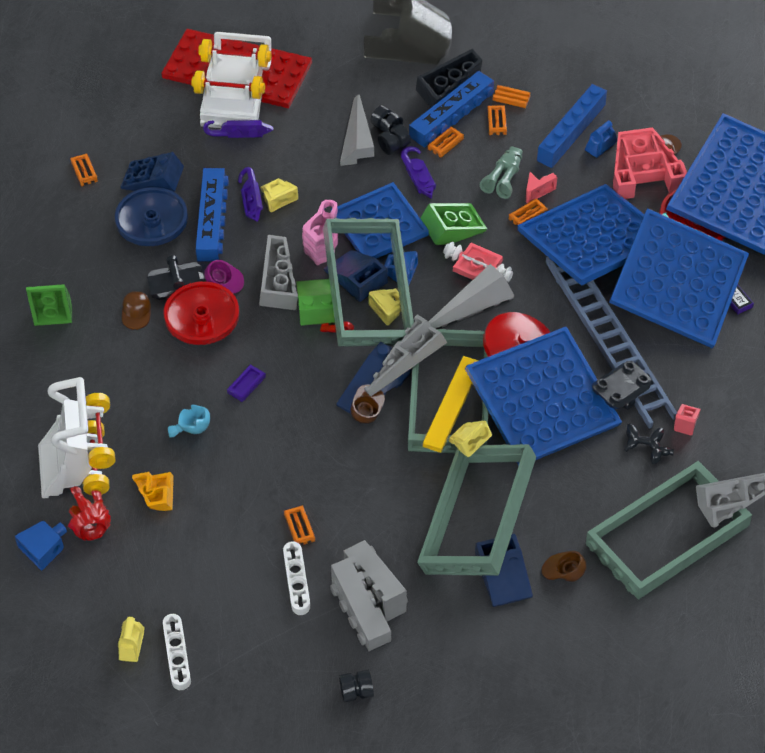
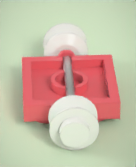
[443,242,513,282]

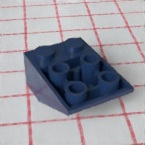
[121,152,184,192]
[324,250,388,302]
[475,534,533,607]

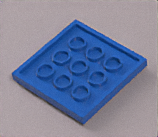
[331,182,429,259]

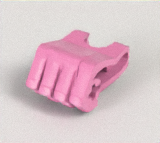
[302,200,338,265]

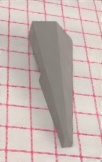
[340,95,374,166]
[428,264,514,329]
[364,314,447,396]
[696,473,765,527]

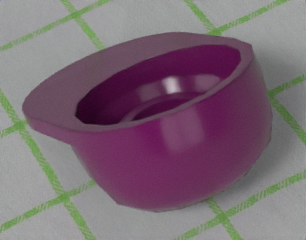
[205,260,244,294]

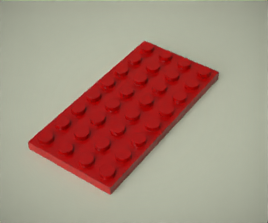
[161,29,312,109]

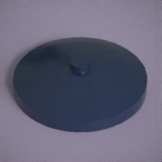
[115,187,188,246]

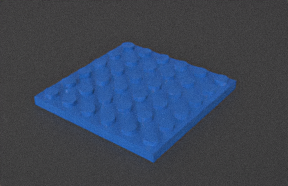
[518,184,644,286]
[609,208,749,348]
[465,327,622,466]

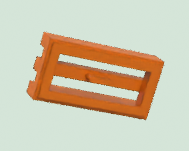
[493,85,531,108]
[487,105,507,135]
[428,127,464,158]
[70,154,98,186]
[509,198,548,225]
[284,505,315,544]

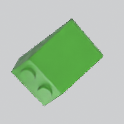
[420,203,487,245]
[296,279,335,325]
[26,284,72,326]

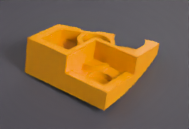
[132,472,173,511]

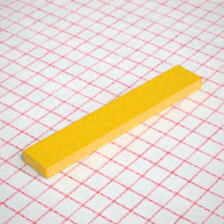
[423,356,479,453]

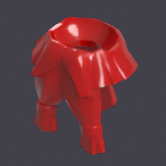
[67,486,111,541]

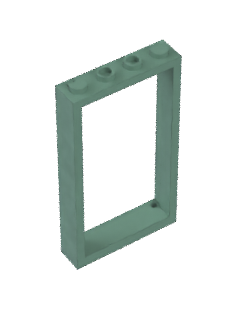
[323,218,414,346]
[408,329,488,453]
[417,444,536,575]
[586,461,752,600]

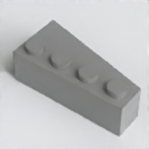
[259,235,298,310]
[344,540,408,621]
[330,555,391,651]

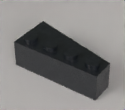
[416,48,482,108]

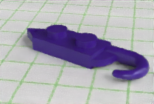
[203,120,273,138]
[401,146,436,199]
[238,167,263,222]

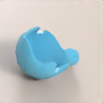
[168,405,210,437]

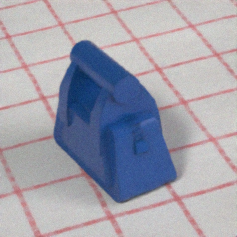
[585,120,618,158]
[384,251,418,286]

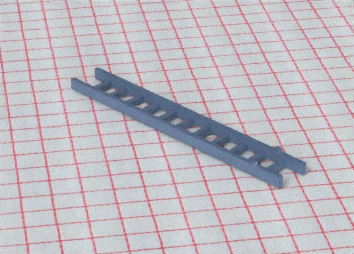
[546,257,677,429]

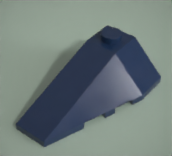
[336,342,412,414]

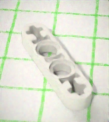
[283,542,310,615]
[163,614,191,690]

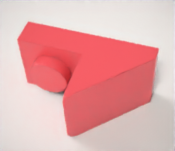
[526,172,557,204]
[674,404,701,435]

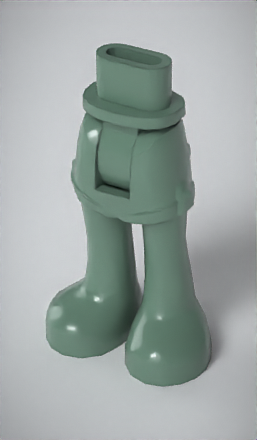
[480,146,523,199]

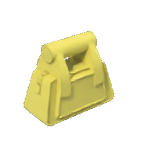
[260,178,298,212]
[368,288,401,325]
[448,421,492,457]
[118,617,144,662]

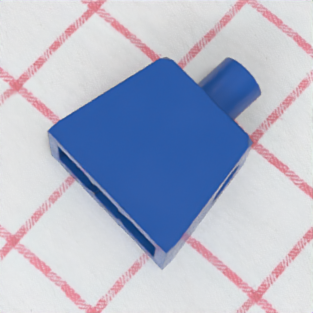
[15,521,67,571]

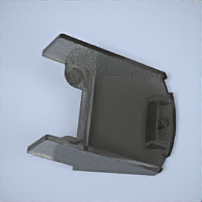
[364,0,452,64]

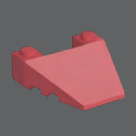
[613,127,687,199]

